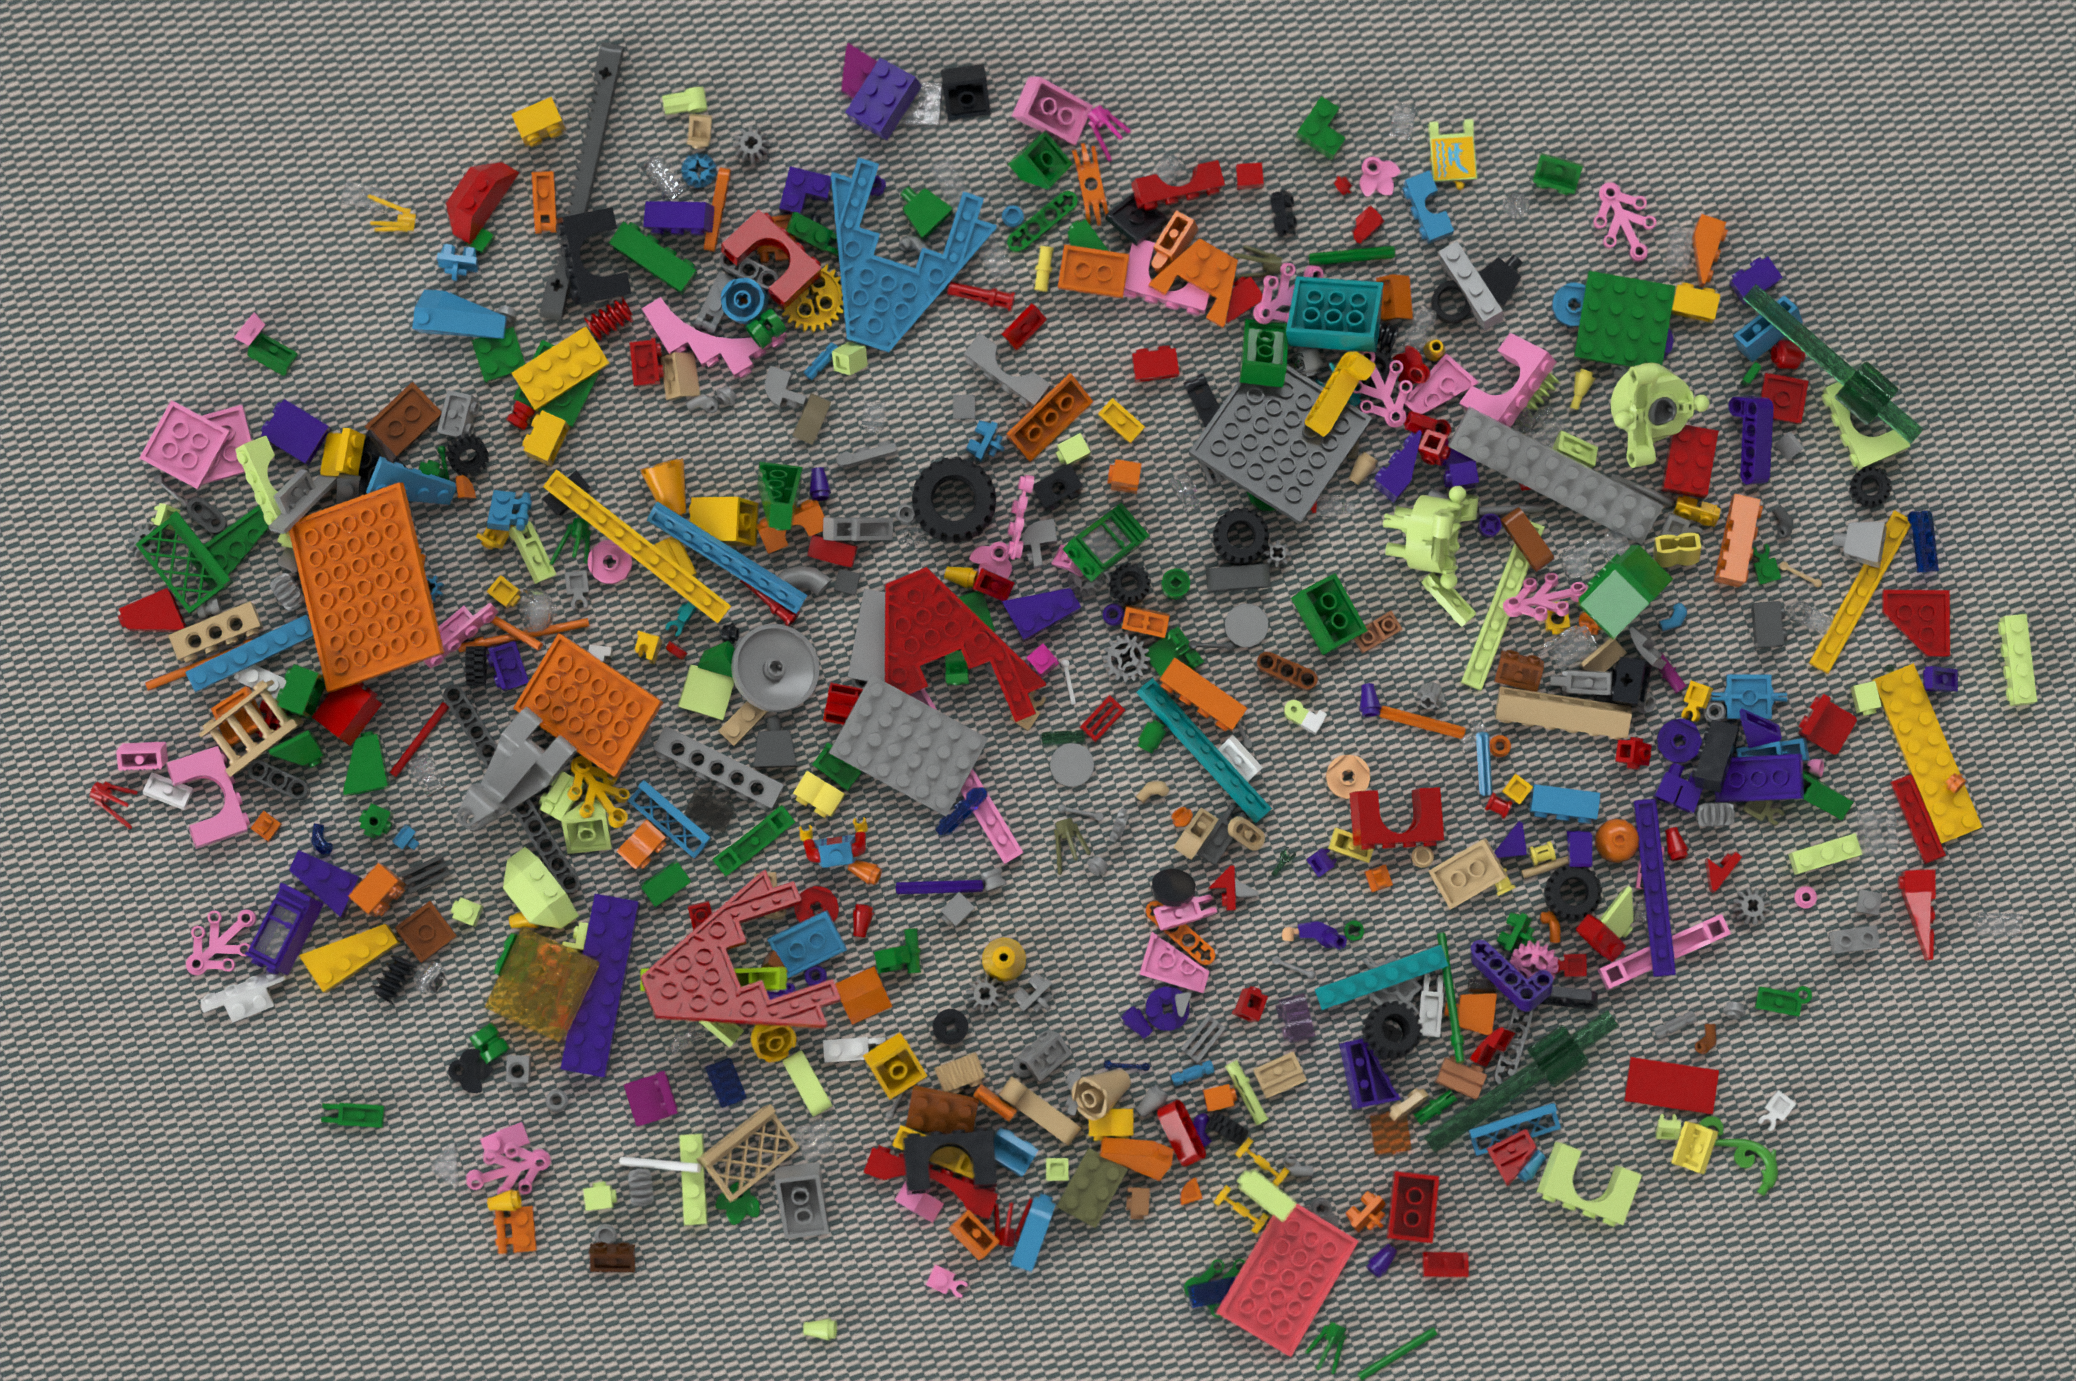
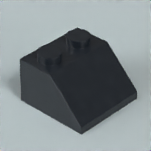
[941,64,991,121]

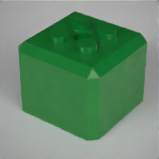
[1578,545,1673,639]

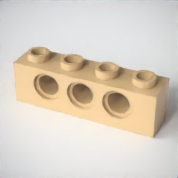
[168,601,264,663]

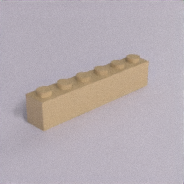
[1495,687,1632,740]

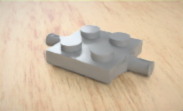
[1362,954,1422,1015]

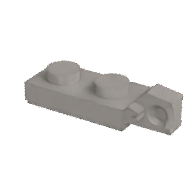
[1550,670,1613,695]

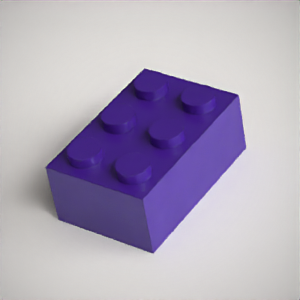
[845,58,922,141]

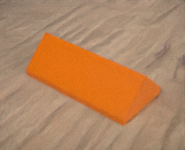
[1006,373,1094,462]

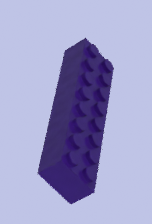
[560,893,640,1078]

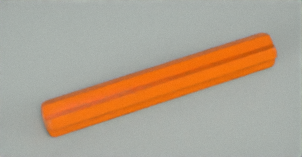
[1379,706,1466,739]

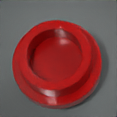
[1333,175,1353,196]

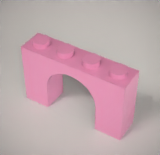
[1124,240,1210,316]
[1459,333,1557,427]
[166,746,250,849]

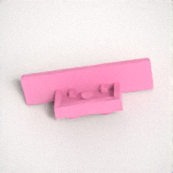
[424,603,498,668]

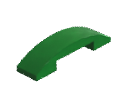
[712,805,796,877]

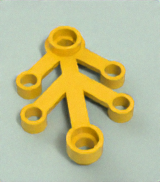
[567,756,630,828]

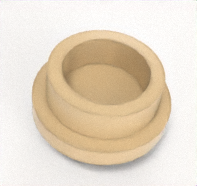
[1411,846,1434,868]

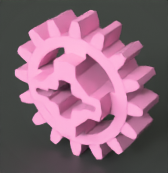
[1510,941,1559,985]

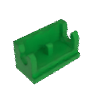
[640,860,691,907]

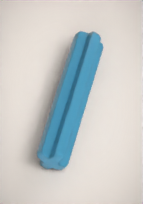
[1476,732,1492,796]

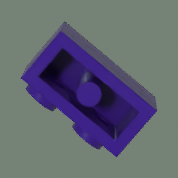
[1729,256,1783,305]

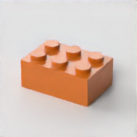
[348,863,406,917]

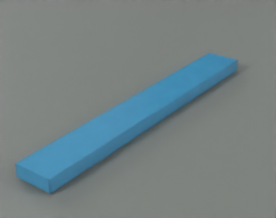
[647,501,808,614]

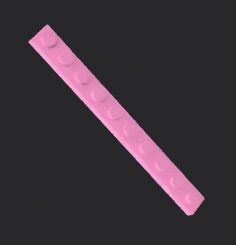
[909,689,1023,865]

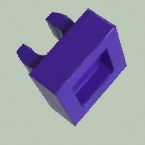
[1306,848,1337,878]

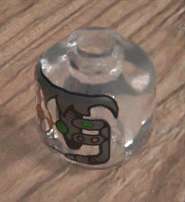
[413,961,447,995]

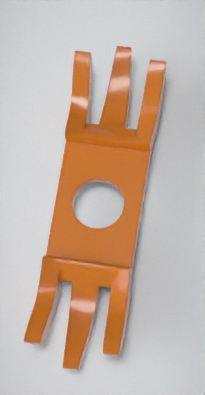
[1072,143,1109,226]

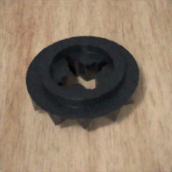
[933,1009,968,1045]

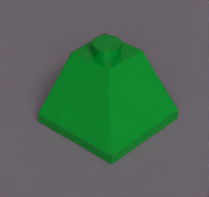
[1008,131,1073,189]
[268,730,326,768]

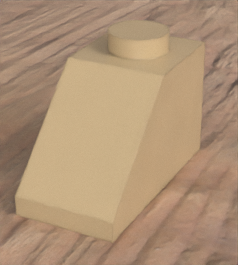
[1173,807,1219,860]

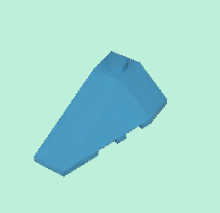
[412,289,507,339]

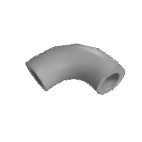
[777,566,832,596]

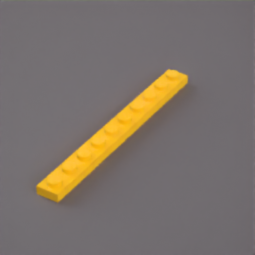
[543,469,732,624]

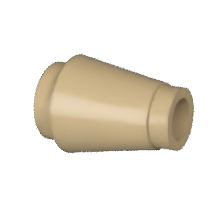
[1348,452,1378,485]

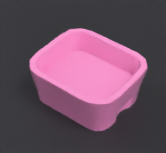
[234,312,266,346]

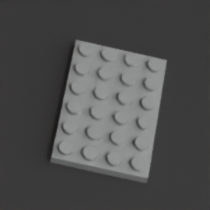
[829,675,989,816]

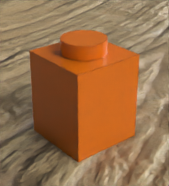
[1203,1084,1237,1112]

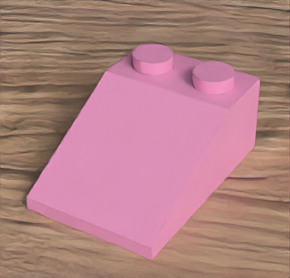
[1011,77,1093,145]

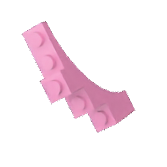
[642,297,787,378]

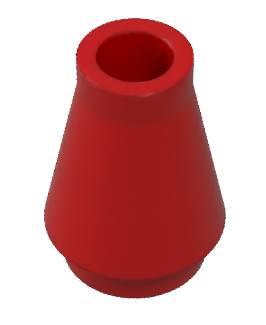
[1665,827,1689,861]
[853,904,874,938]

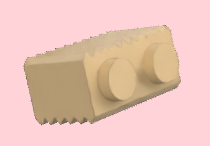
[934,1052,986,1094]

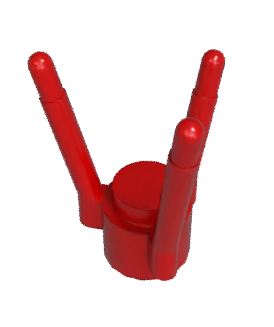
[89,781,138,829]
[994,1198,1033,1247]

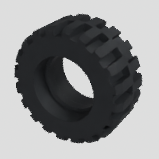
[912,457,996,544]

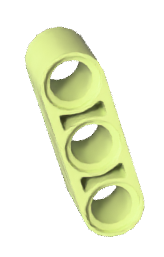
[782,1050,833,1117]

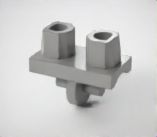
[1013,973,1053,1012]

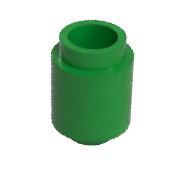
[1137,720,1167,754]

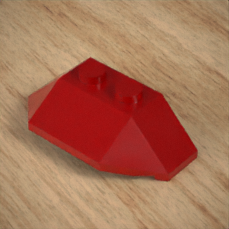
[446,162,519,245]

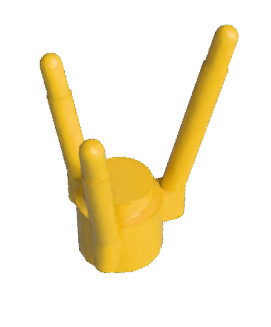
[368,194,416,232]

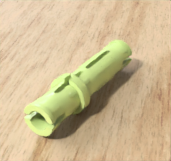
[1225,1060,1269,1126]

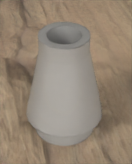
[1136,1085,1168,1118]

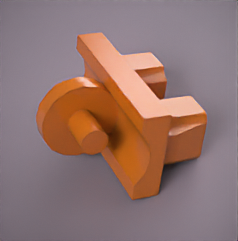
[1346,1191,1387,1233]

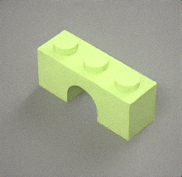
[1788,833,1862,875]

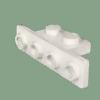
[200,971,286,1023]

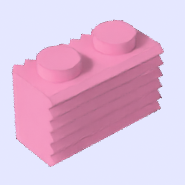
[116,742,168,771]

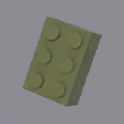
[1056,1148,1128,1228]

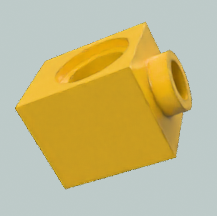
[1545,601,1570,635]

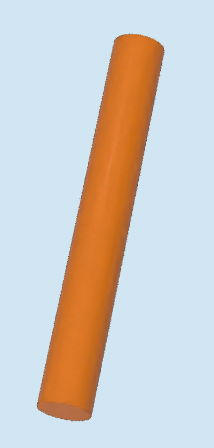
[490,615,543,651]

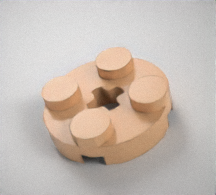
[1326,755,1370,799]

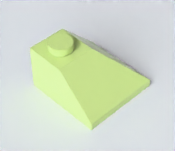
[561,799,612,854]
[1599,886,1633,939]

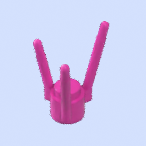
[1087,105,1131,162]

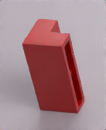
[823,682,863,725]

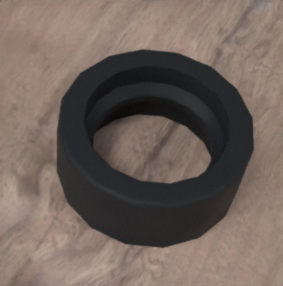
[1431,280,1471,324]

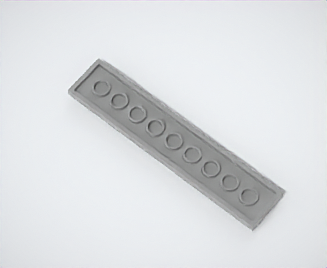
[1448,406,1663,545]

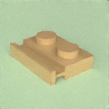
[1253,1051,1307,1099]

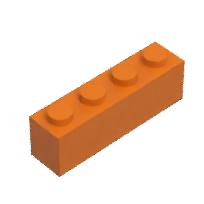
[1159,658,1248,732]

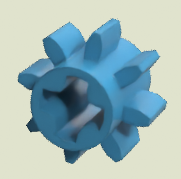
[426,575,444,602]

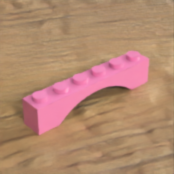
[1597,914,1731,990]

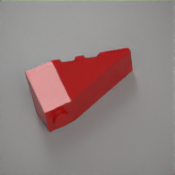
[1898,869,1936,961]

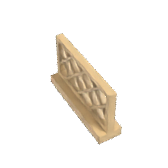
[697,1104,799,1202]

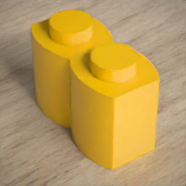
[1089,1109,1134,1140]

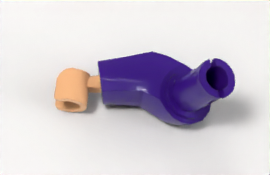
[1282,921,1347,949]

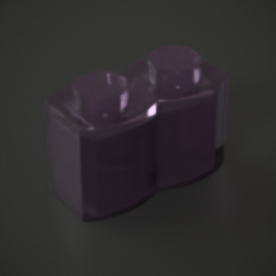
[1275,993,1316,1044]

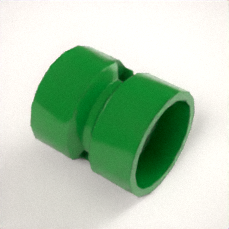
[745,308,787,349]
[1161,568,1190,600]
[469,1022,510,1064]

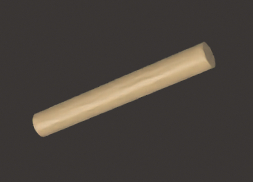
[1521,856,1569,879]

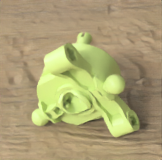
[1383,486,1479,589]

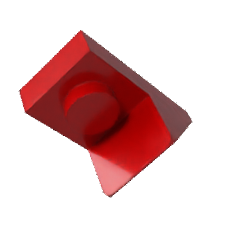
[973,568,1015,601]
[1705,851,1742,893]
[1208,865,1236,911]

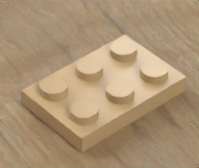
[1428,838,1508,910]

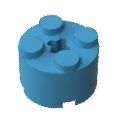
[721,278,769,324]

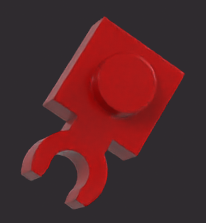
[1556,954,1588,977]

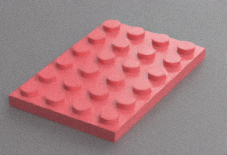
[1216,1204,1359,1357]

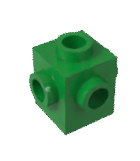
[359,803,394,839]

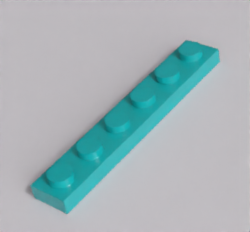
[1315,945,1448,1010]

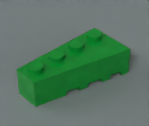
[757,462,803,531]

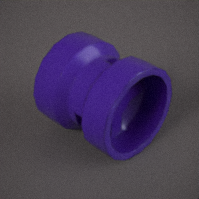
[1478,513,1502,538]

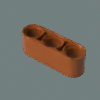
[1500,507,1555,572]
[1256,652,1318,691]

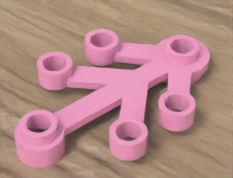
[1593,182,1656,262]
[1253,263,1323,324]
[1353,351,1413,427]
[1007,475,1034,560]
[1503,573,1587,621]
[186,910,257,975]
[466,1142,551,1195]

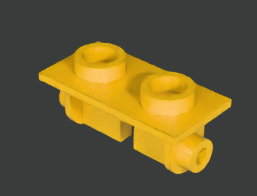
[1673,495,1721,527]

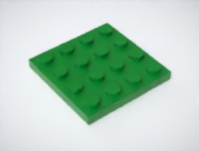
[1573,271,1676,368]

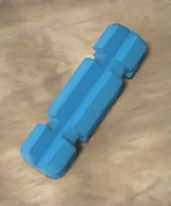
[804,342,838,380]
[1171,1060,1215,1086]

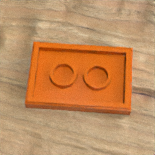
[1058,244,1130,299]

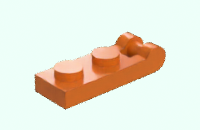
[532,171,557,234]

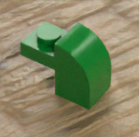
[945,649,969,686]

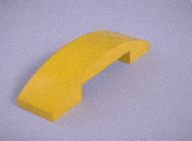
[892,1125,973,1179]

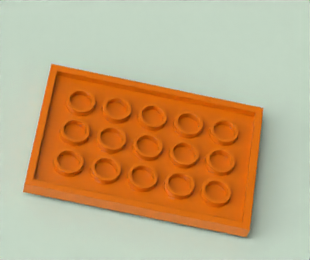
[513,633,664,778]

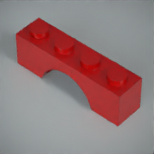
[1131,160,1225,210]

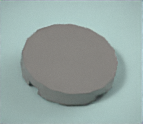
[1225,604,1268,648]
[1050,743,1094,787]

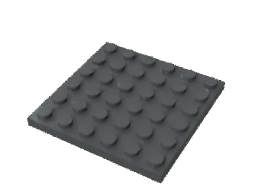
[1189,365,1372,525]

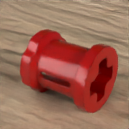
[1484,792,1513,819]

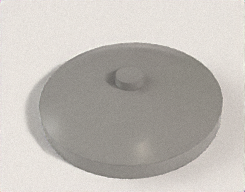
[731,624,819,712]

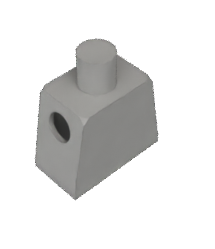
[1833,522,1887,568]

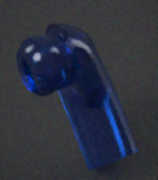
[311,823,333,855]

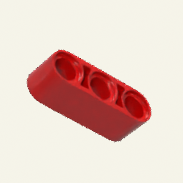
[1157,1100,1206,1167]

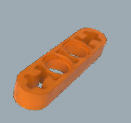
[704,167,731,252]
[1145,901,1215,966]

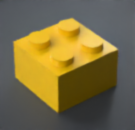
[511,96,566,147]
[522,410,570,467]
[863,1032,927,1100]

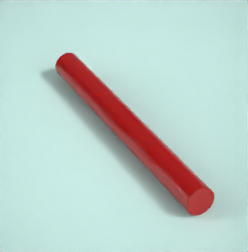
[389,702,449,778]

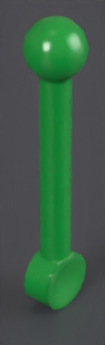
[437,446,450,481]

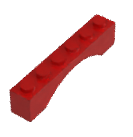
[863,1145,999,1219]

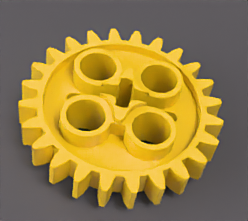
[777,264,844,333]

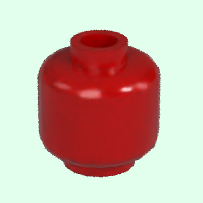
[1771,340,1805,369]

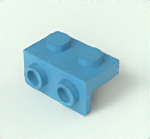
[993,1127,1039,1177]

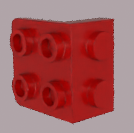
[1798,694,1857,755]

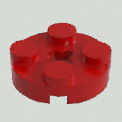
[794,886,839,922]

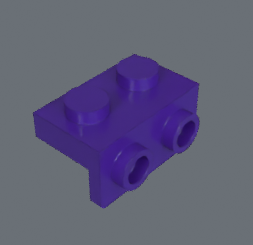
[487,641,529,692]

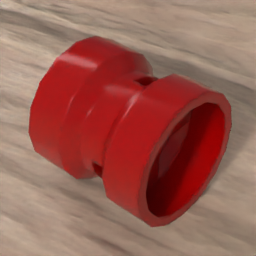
[506,401,535,430]

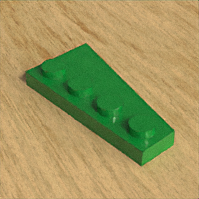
[191,505,269,590]

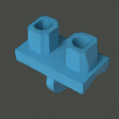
[437,244,478,281]
[966,420,1005,462]

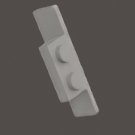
[268,469,337,534]

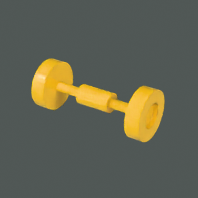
[1234,1137,1290,1187]
[1213,1185,1269,1234]

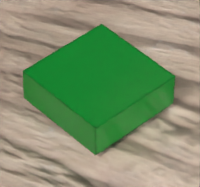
[1740,362,1762,387]

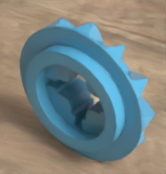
[681,153,716,188]

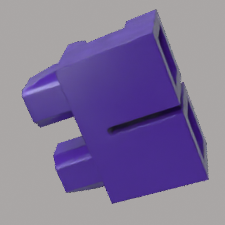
[1653,763,1702,814]

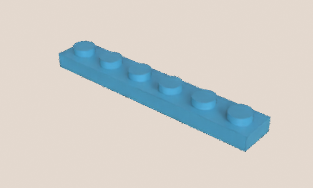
[185,615,314,693]

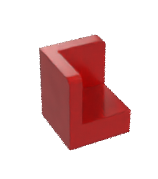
[1236,162,1264,190]

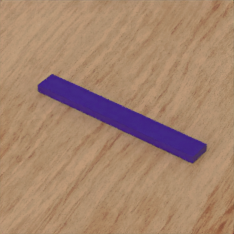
[1633,798,1676,977]

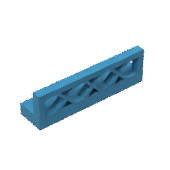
[628,780,712,859]
[1468,1103,1561,1156]

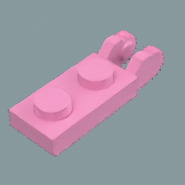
[1153,894,1217,931]

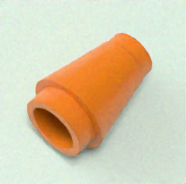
[848,860,882,885]

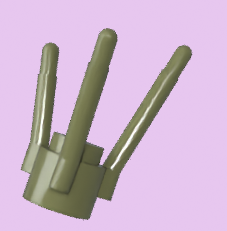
[1234,245,1282,279]
[1053,818,1091,875]

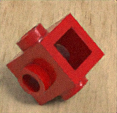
[1418,429,1451,466]
[1615,737,1652,770]

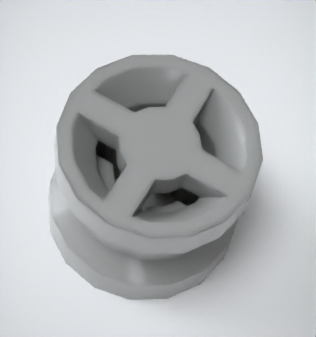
[980,867,1007,891]

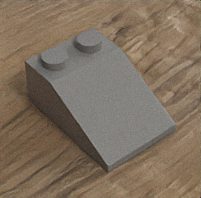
[775,1162,829,1239]

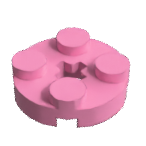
[588,540,633,584]

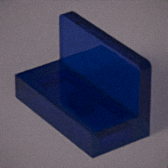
[705,1058,747,1109]

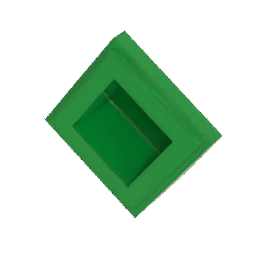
[465,228,495,255]

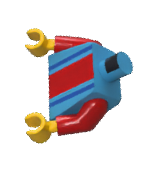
[799,817,868,868]

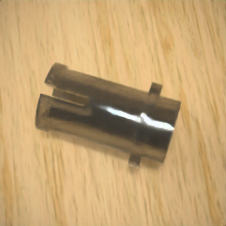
[1468,977,1496,994]

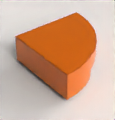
[456,475,476,499]
[1180,1177,1203,1206]

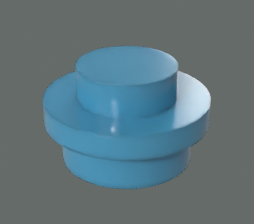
[1002,205,1024,228]

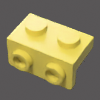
[1671,1121,1718,1174]

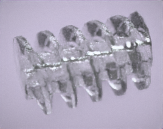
[641,154,687,201]

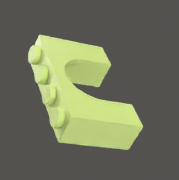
[1821,366,1910,470]
[1537,1141,1642,1227]
[1237,1170,1297,1222]

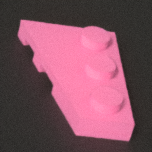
[1404,353,1479,415]
[1139,932,1209,993]

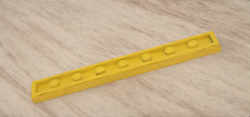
[1808,510,1913,674]

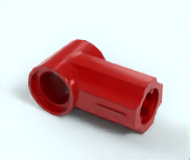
[1404,411,1451,437]

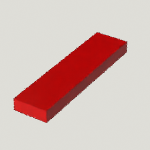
[1890,774,1946,864]

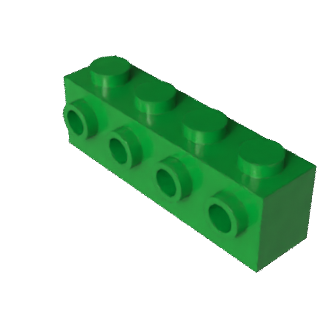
[609,221,697,295]

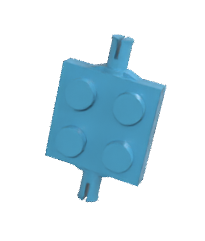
[1711,674,1787,720]

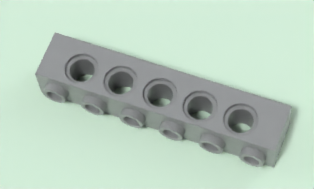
[653,726,785,811]

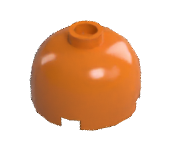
[1594,819,1639,863]

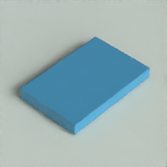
[767,910,847,979]

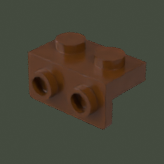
[589,1242,636,1273]

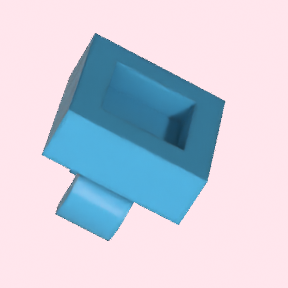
[392,824,420,850]

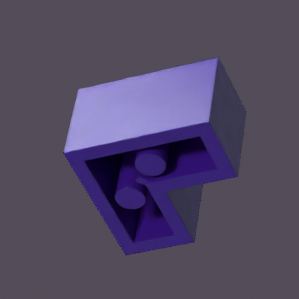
[779,166,832,215]
[1442,448,1479,492]

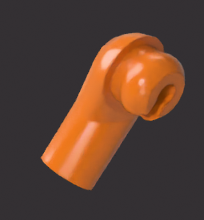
[1540,911,1561,943]

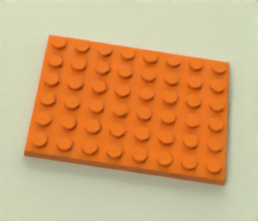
[289,482,444,692]

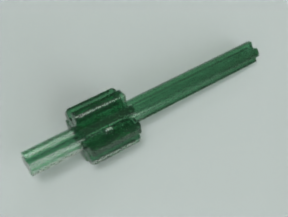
[1743,284,1924,444]
[1424,1010,1619,1153]

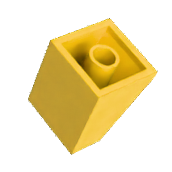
[689,497,759,547]

